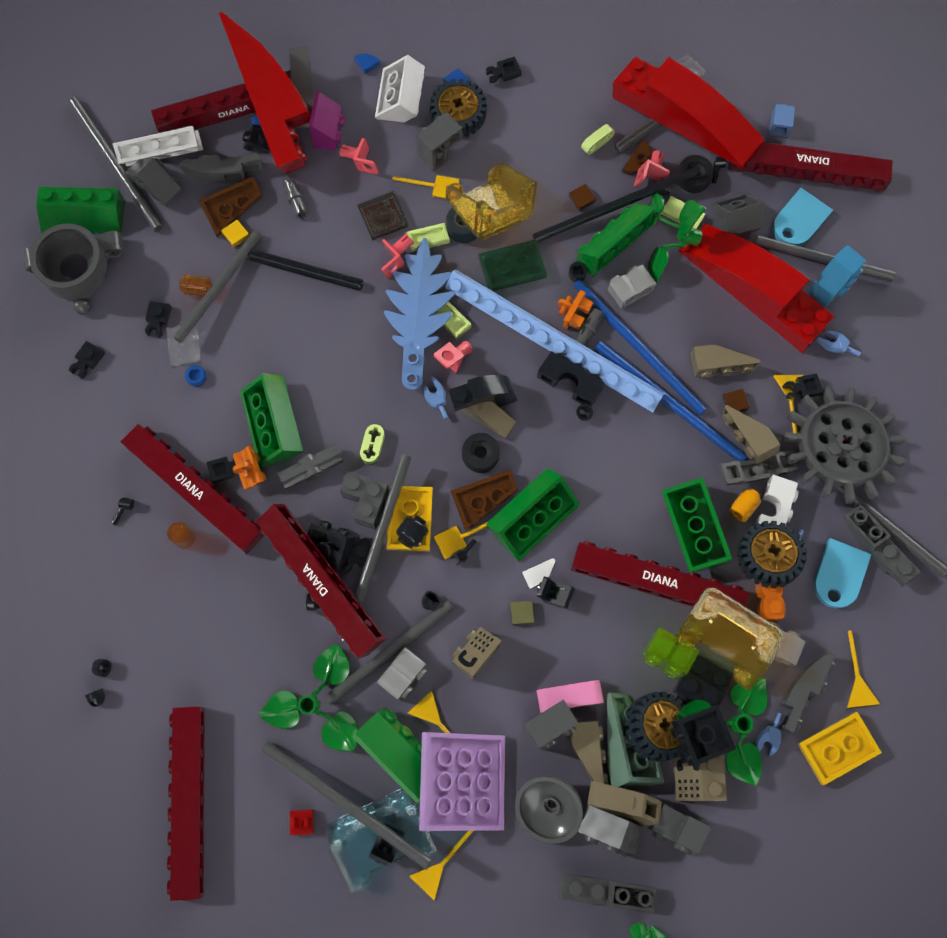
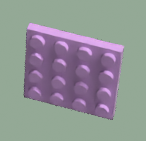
[419,732,505,831]

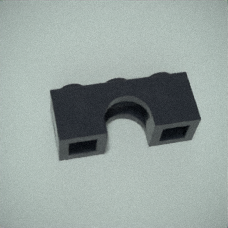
[537,351,604,406]

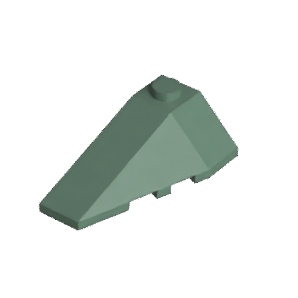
[607,692,664,790]

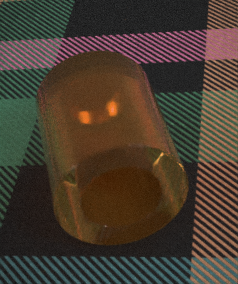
[179,274,212,297]
[167,522,195,549]

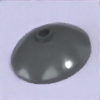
[515,775,584,843]

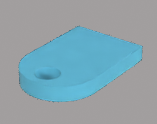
[772,188,833,246]
[813,538,871,608]

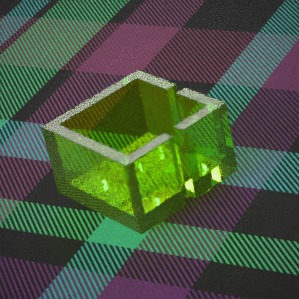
[640,627,700,679]

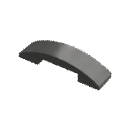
[289,46,314,129]
[719,450,799,485]

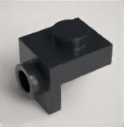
[242,125,270,154]
[537,576,575,609]
[369,823,405,867]

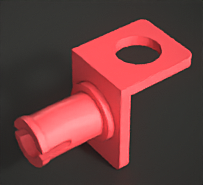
[340,138,379,175]
[634,150,670,188]
[381,234,414,279]
[434,341,473,373]

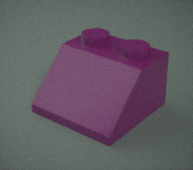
[309,92,346,151]

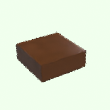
[569,184,596,211]
[722,389,750,412]

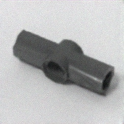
[278,445,343,490]

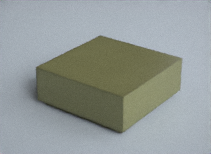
[510,601,534,625]

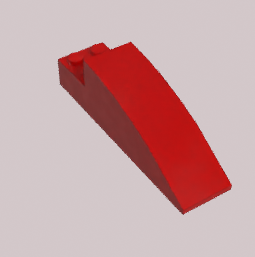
[219,12,311,175]
[612,56,764,168]
[679,224,835,353]

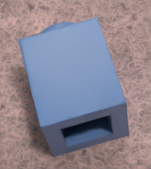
[769,104,795,138]

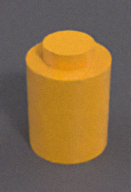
[729,489,762,522]

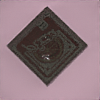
[357,191,409,241]

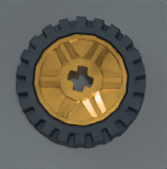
[430,79,487,137]
[737,521,807,588]
[625,691,686,762]

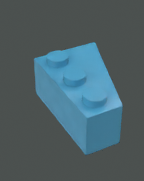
[806,244,866,308]

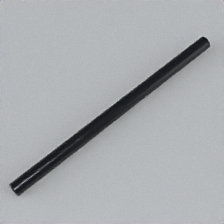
[532,166,701,243]

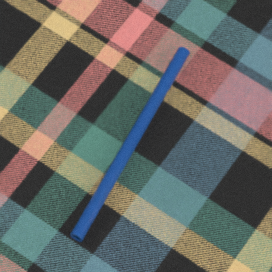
[573,279,707,416]
[595,341,747,462]

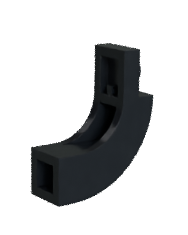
[448,374,517,412]

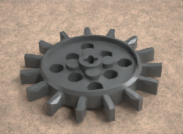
[782,387,907,504]

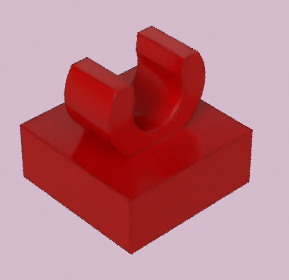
[290,810,314,835]

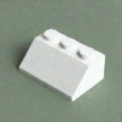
[375,55,425,122]

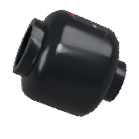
[396,515,429,549]

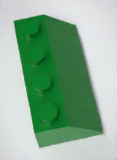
[36,187,125,234]
[576,203,655,277]
[240,373,303,467]
[486,468,580,561]
[661,477,732,573]
[352,708,422,804]

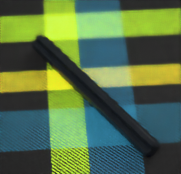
[249,249,364,291]

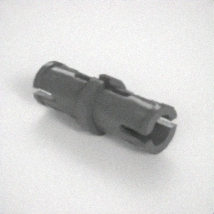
[283,178,308,218]
[576,308,604,346]

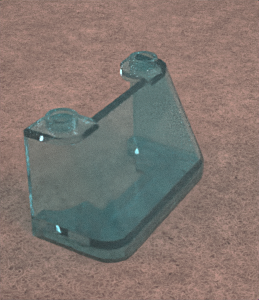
[327,789,438,893]

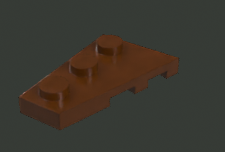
[199,177,262,237]
[451,470,518,532]

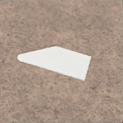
[522,558,555,588]

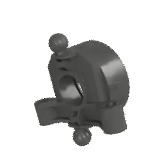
[24,224,124,315]

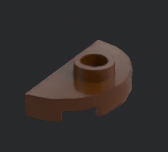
[622,140,652,175]

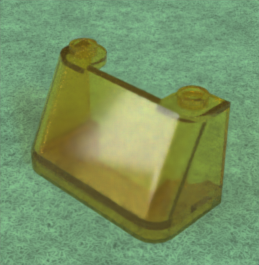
[446,163,537,240]
[672,588,784,691]

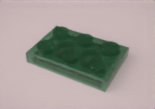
[478,239,547,291]

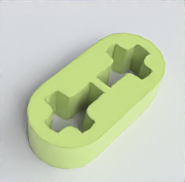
[581,124,615,155]
[360,424,385,465]

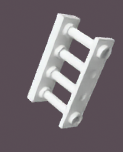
[113,126,204,167]

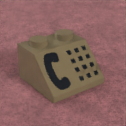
[452,627,502,681]
[673,754,727,801]

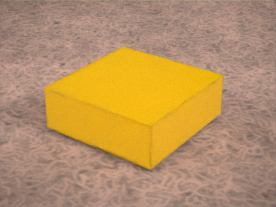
[221,220,249,248]

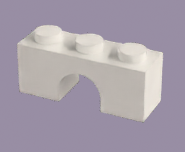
[755,475,799,526]

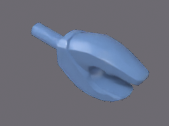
[815,331,861,357]
[423,376,449,419]
[755,713,783,757]

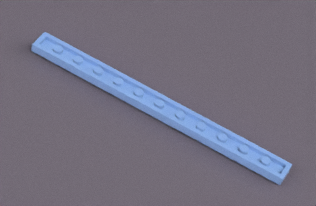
[445,269,665,413]

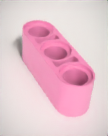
[536,680,604,713]

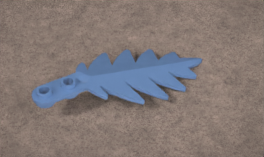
[384,238,455,390]

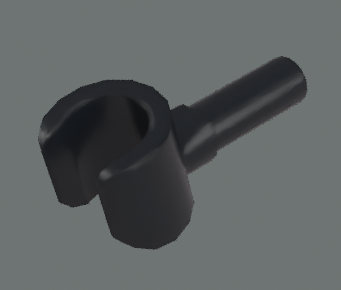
[712,156,726,184]
[111,497,135,525]
[450,539,477,565]

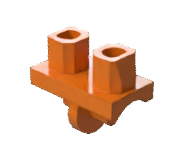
[557,290,594,330]
[233,446,267,490]

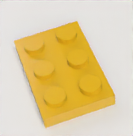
[387,486,433,552]
[798,712,882,785]

